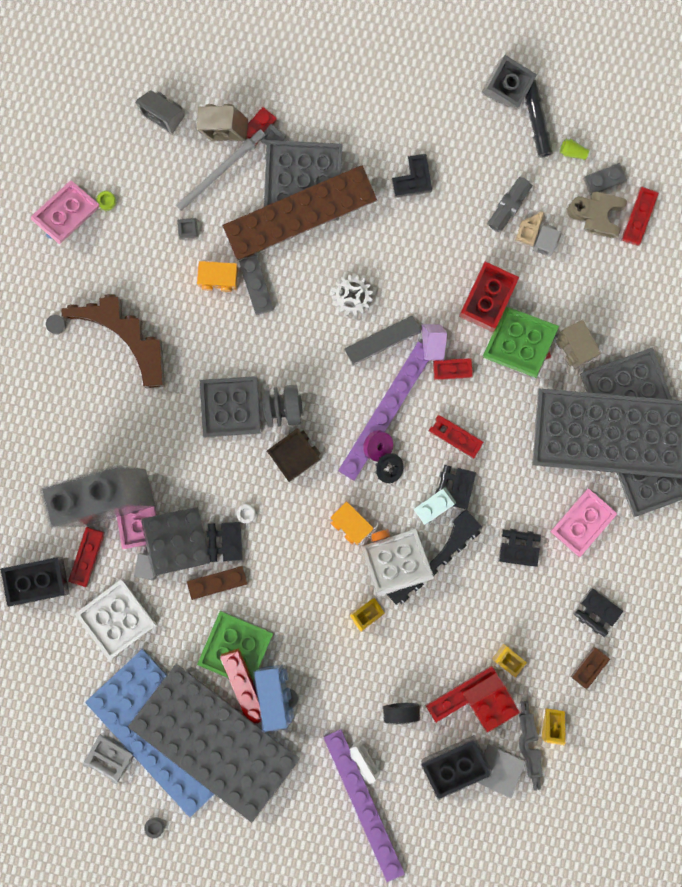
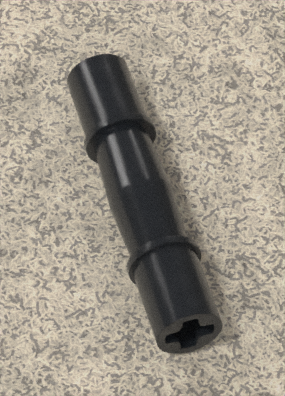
[525,80,553,158]

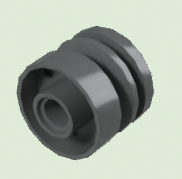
[262,384,303,428]

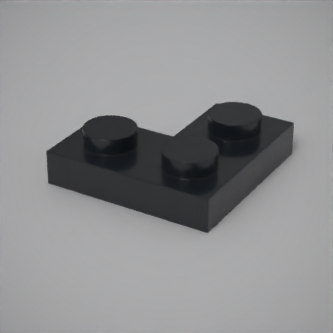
[392,154,432,198]

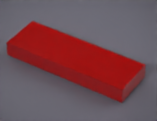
[621,186,659,247]
[68,526,105,587]

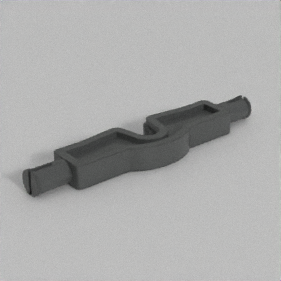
[519,701,543,790]

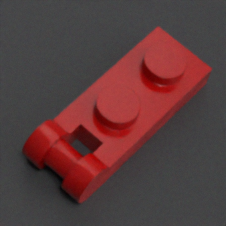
[428,415,484,459]

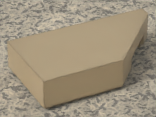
[515,211,544,246]

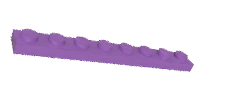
[338,342,429,481]
[323,729,405,882]

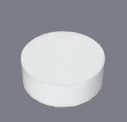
[236,504,256,523]

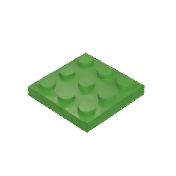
[483,306,559,378]
[197,610,273,681]

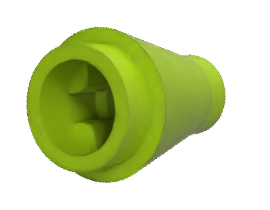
[560,138,590,160]

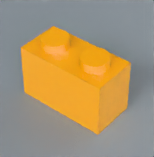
[197,261,238,292]
[330,501,374,545]

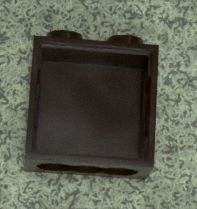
[266,428,321,483]

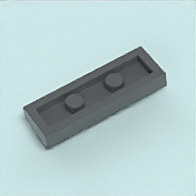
[239,255,274,316]

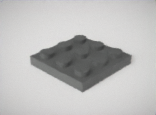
[199,376,261,438]
[141,507,210,576]

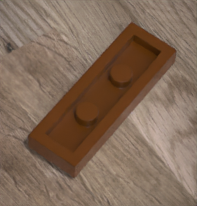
[186,566,248,600]

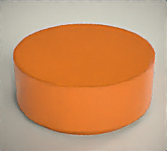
[370,529,391,542]

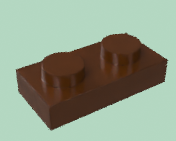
[571,647,611,690]

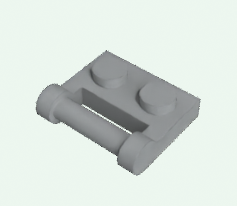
[83,734,133,784]

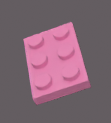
[31,180,99,244]
[117,486,157,549]
[550,488,618,557]

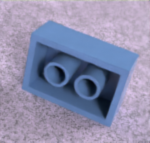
[254,664,294,731]

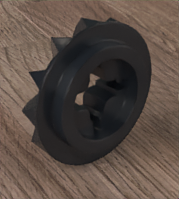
[375,453,404,484]

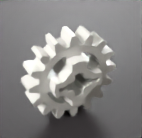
[332,275,373,317]

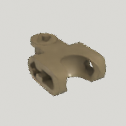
[567,192,627,238]

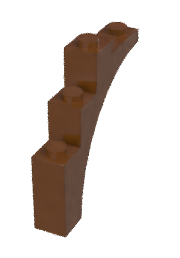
[61,294,165,388]

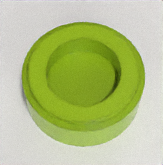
[96,191,116,211]

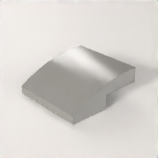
[477,744,526,798]

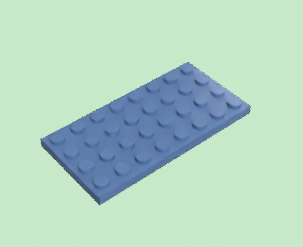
[85,649,214,818]

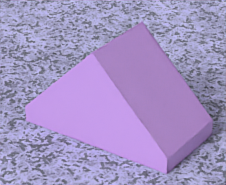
[421,324,447,360]

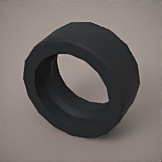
[383,703,421,724]

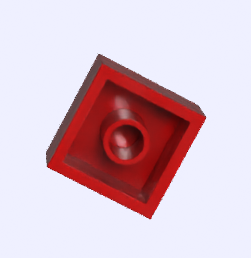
[463,674,520,733]

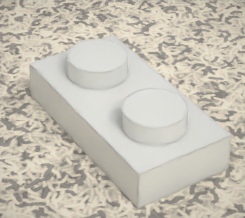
[349,740,380,784]

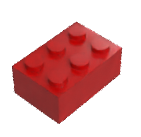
[458,261,520,332]

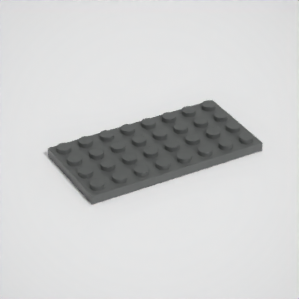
[580,347,682,517]
[532,388,682,479]
[128,663,300,823]

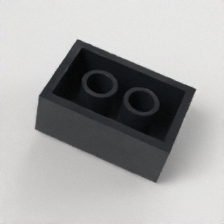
[0,556,70,607]
[421,735,492,800]

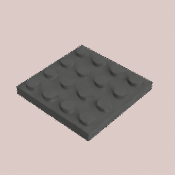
[264,140,343,221]

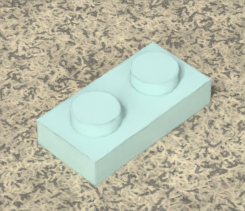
[414,487,456,525]

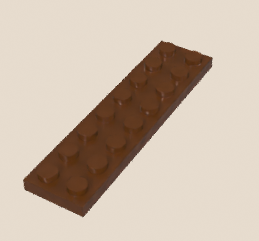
[222,165,377,261]

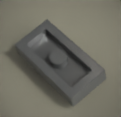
[583,163,627,195]

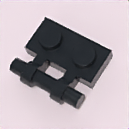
[435,465,476,509]
[206,522,243,562]
[498,528,541,567]
[573,588,624,637]

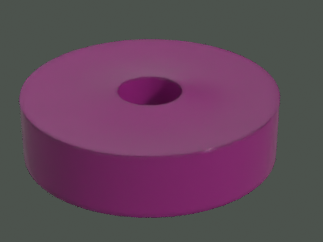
[363,430,394,462]

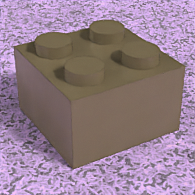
[196,104,248,141]
[556,320,601,369]

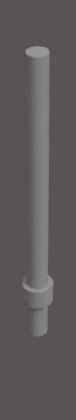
[176,129,265,211]

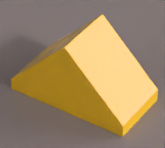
[350,597,385,632]
[492,644,527,678]
[541,708,566,745]

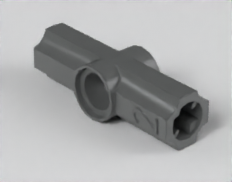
[487,177,533,233]

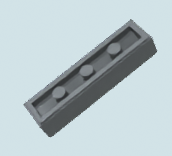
[344,316,421,366]

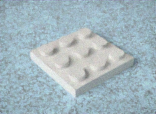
[361,529,434,597]
[75,579,156,661]

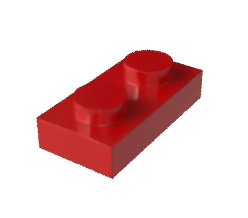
[246,107,277,146]
[433,358,473,380]

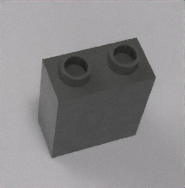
[40,466,155,528]

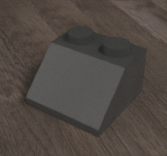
[481,55,537,108]
[135,90,185,134]

